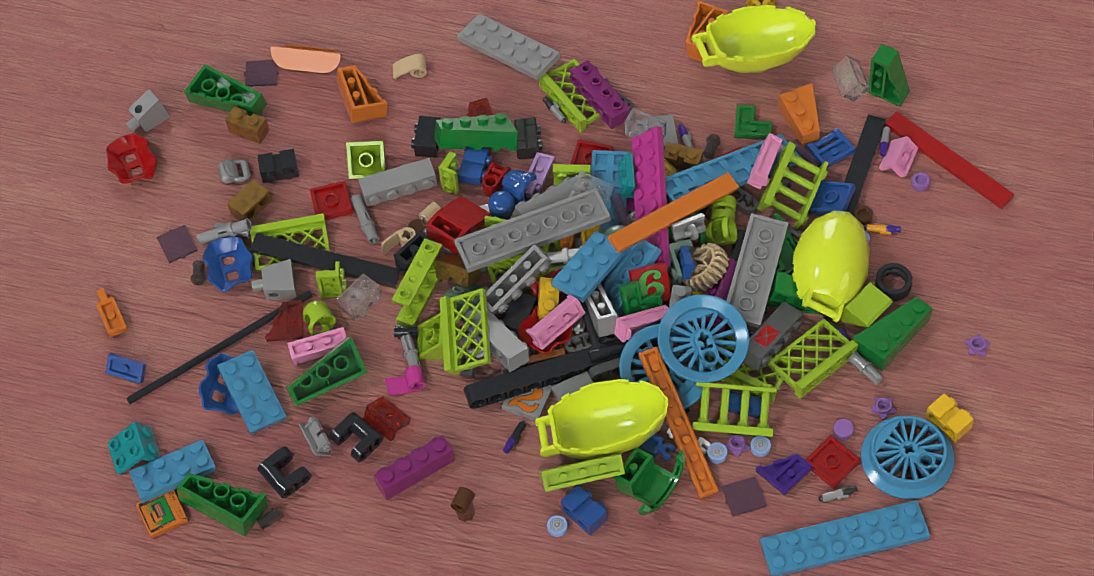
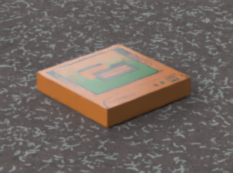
[136,490,189,539]

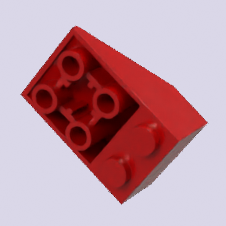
[426,195,491,255]

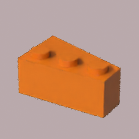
[685,0,729,62]
[337,65,388,123]
[778,83,820,149]

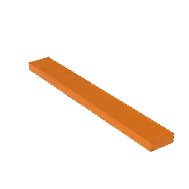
[607,172,739,254]
[638,347,719,499]

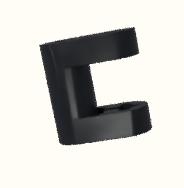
[329,412,384,463]
[257,446,311,498]

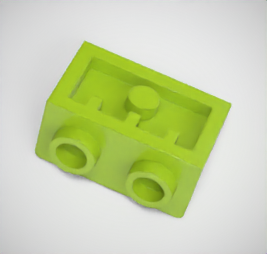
[439,151,459,195]
[553,164,591,189]
[316,261,347,299]

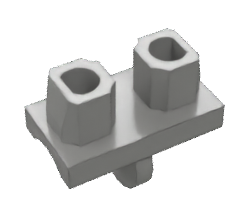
[670,213,706,242]

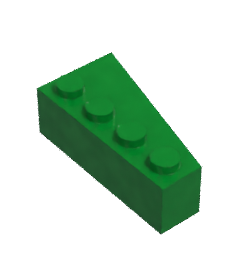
[184,64,267,116]
[435,113,518,151]
[852,297,932,371]
[286,336,367,406]
[177,473,268,536]

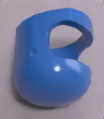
[488,191,516,220]

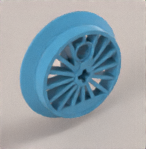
[658,295,749,383]
[619,324,710,409]
[861,416,954,499]

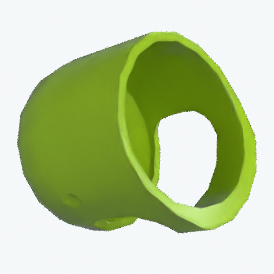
[705,216,738,247]
[303,300,336,336]

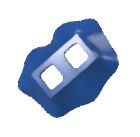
[203,237,254,292]
[199,353,238,415]

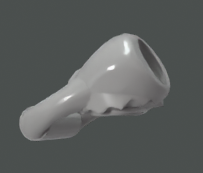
[218,159,251,183]

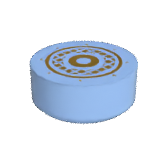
[750,436,771,457]
[707,442,727,464]
[547,515,568,537]

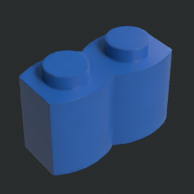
[458,146,492,186]

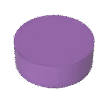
[911,172,930,192]
[833,419,854,440]

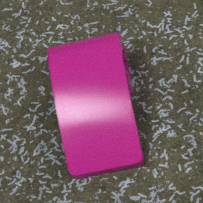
[385,365,426,395]

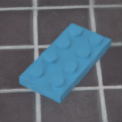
[551,231,628,302]
[603,240,662,316]
[217,350,287,435]
[129,439,217,503]

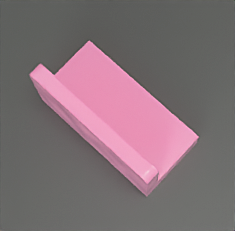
[879,136,918,178]

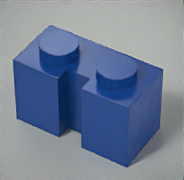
[561,486,607,535]

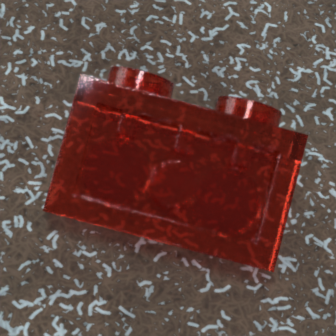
[363,396,411,441]

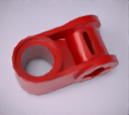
[482,161,511,198]

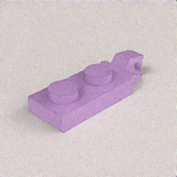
[525,152,555,200]

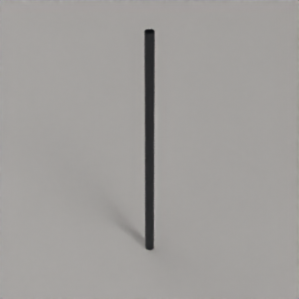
[126,290,313,405]

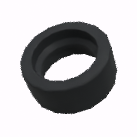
[875,263,913,301]

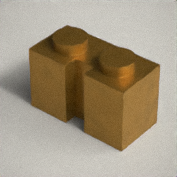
[225,106,269,144]
[664,142,703,170]
[227,180,272,221]
[436,253,481,287]

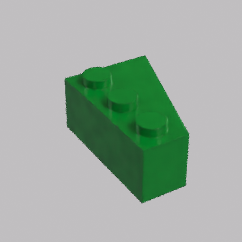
[867,44,910,107]
[765,271,823,315]

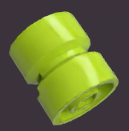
[710,195,737,222]

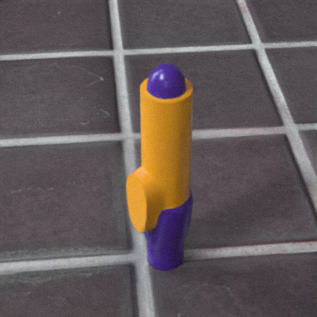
[864,224,901,235]

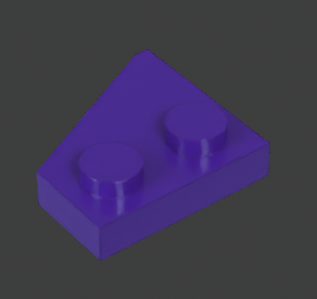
[756,454,812,496]

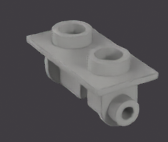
[299,416,332,456]

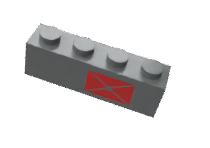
[743,301,803,371]

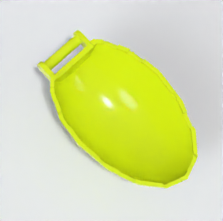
[692,5,816,73]
[792,211,870,323]
[535,379,669,460]

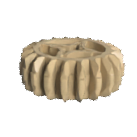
[682,243,729,293]

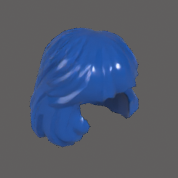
[502,170,537,203]

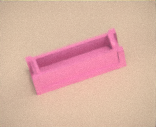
[747,133,783,189]
[526,294,585,350]
[614,305,669,342]
[287,327,346,367]

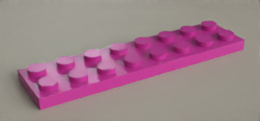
[631,126,670,267]

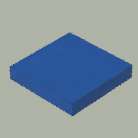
[808,180,856,215]

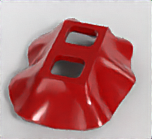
[106,134,157,184]
[518,300,578,354]

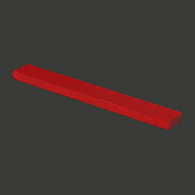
[884,112,1014,209]

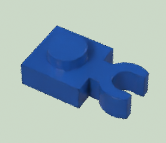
[679,246,695,279]
[637,434,675,461]

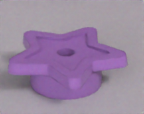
[965,334,990,357]
[870,397,896,420]
[725,434,750,457]

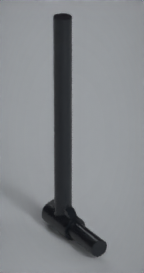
[579,301,627,361]

